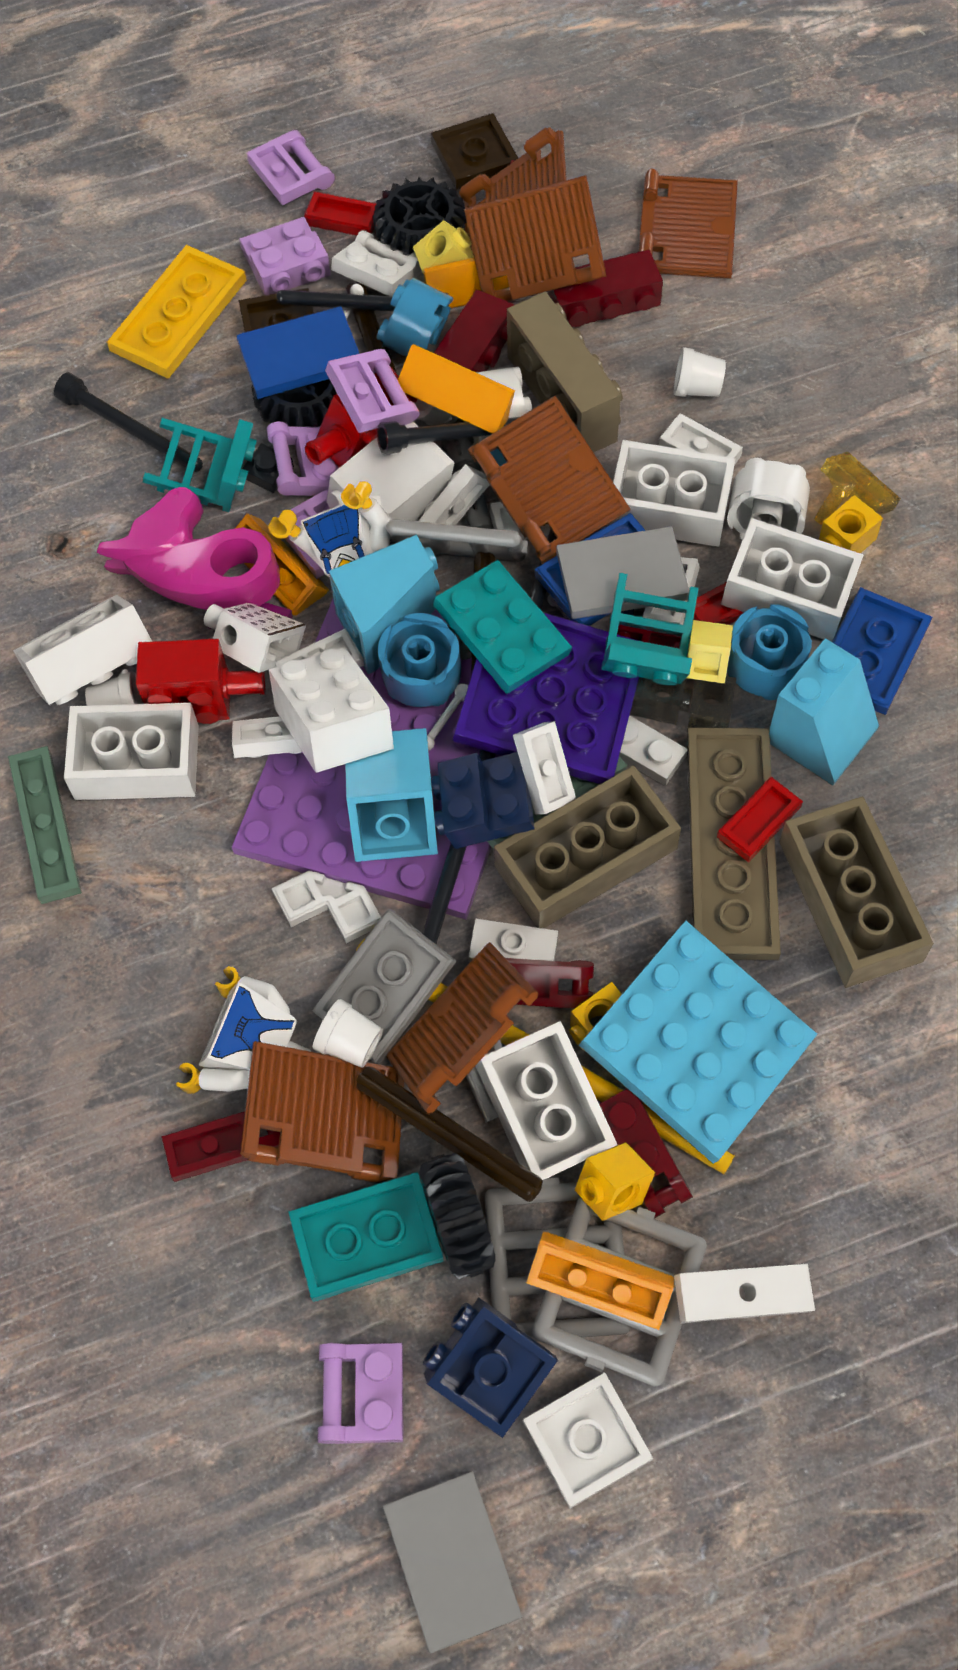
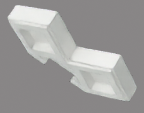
[272,871,381,943]

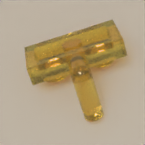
[814,452,901,525]

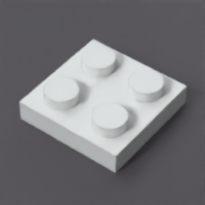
[523,1372,653,1509]

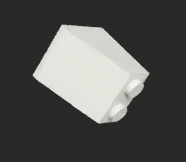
[326,421,455,542]

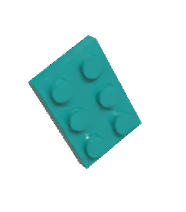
[433,560,572,694]
[288,1172,444,1302]

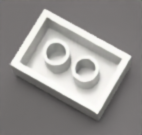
[607,440,736,547]
[721,518,864,642]
[13,594,153,705]
[269,647,394,773]
[64,703,199,800]
[476,1021,617,1180]

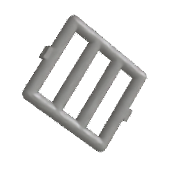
[386,519,529,562]
[484,1178,631,1341]
[532,1197,707,1386]

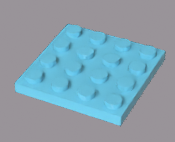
[579,921,817,1164]

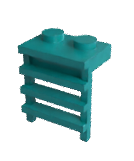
[143,417,257,512]
[601,573,699,685]

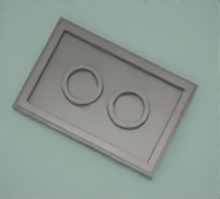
[556,526,689,619]
[312,909,457,1064]
[383,1471,523,1654]

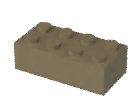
[507,291,623,453]
[494,765,681,929]
[779,796,934,988]

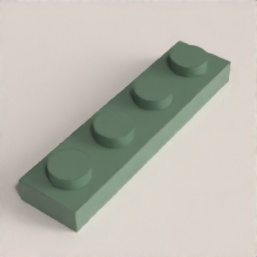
[8,746,82,904]

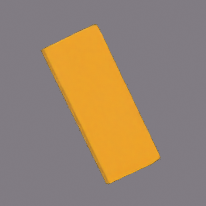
[423,258,509,308]
[398,344,515,434]
[236,513,329,616]
[526,1231,674,1330]

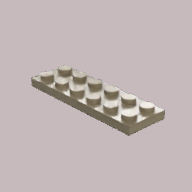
[687,728,781,960]

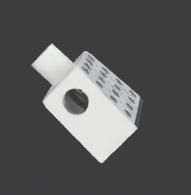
[204,603,306,673]

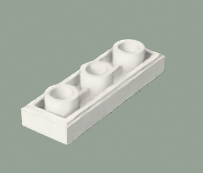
[674,1264,815,1323]

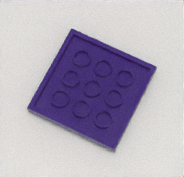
[452,613,639,784]

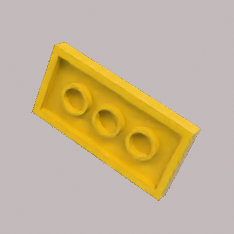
[107,245,247,379]

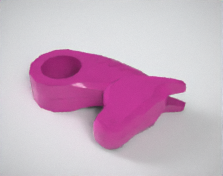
[97,487,280,610]

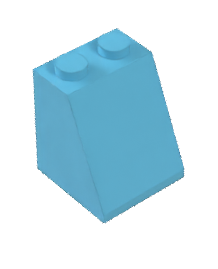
[329,535,440,674]
[769,638,879,785]
[345,728,438,862]

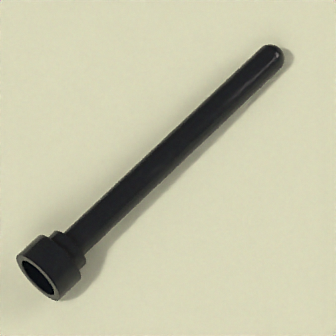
[275,290,449,322]
[54,372,203,472]
[377,417,519,454]

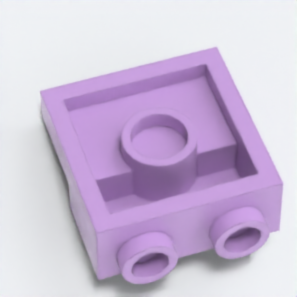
[240,217,331,296]

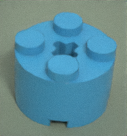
[376,278,453,357]
[727,605,812,700]
[378,613,461,707]

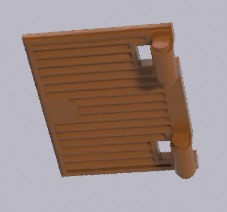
[459,127,566,255]
[639,169,738,278]
[464,175,606,302]
[468,395,631,564]
[386,942,539,1114]
[240,1041,404,1183]

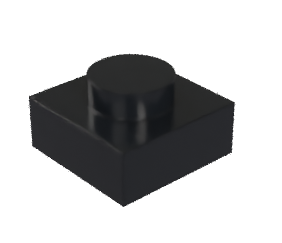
[242,443,294,493]

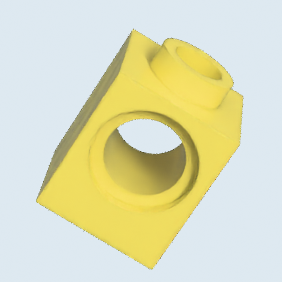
[413,220,474,274]
[687,620,733,684]

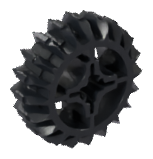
[373,176,467,256]
[251,379,337,427]
[419,1152,496,1279]

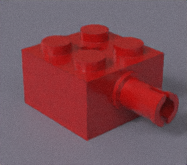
[304,365,418,468]
[136,639,266,724]

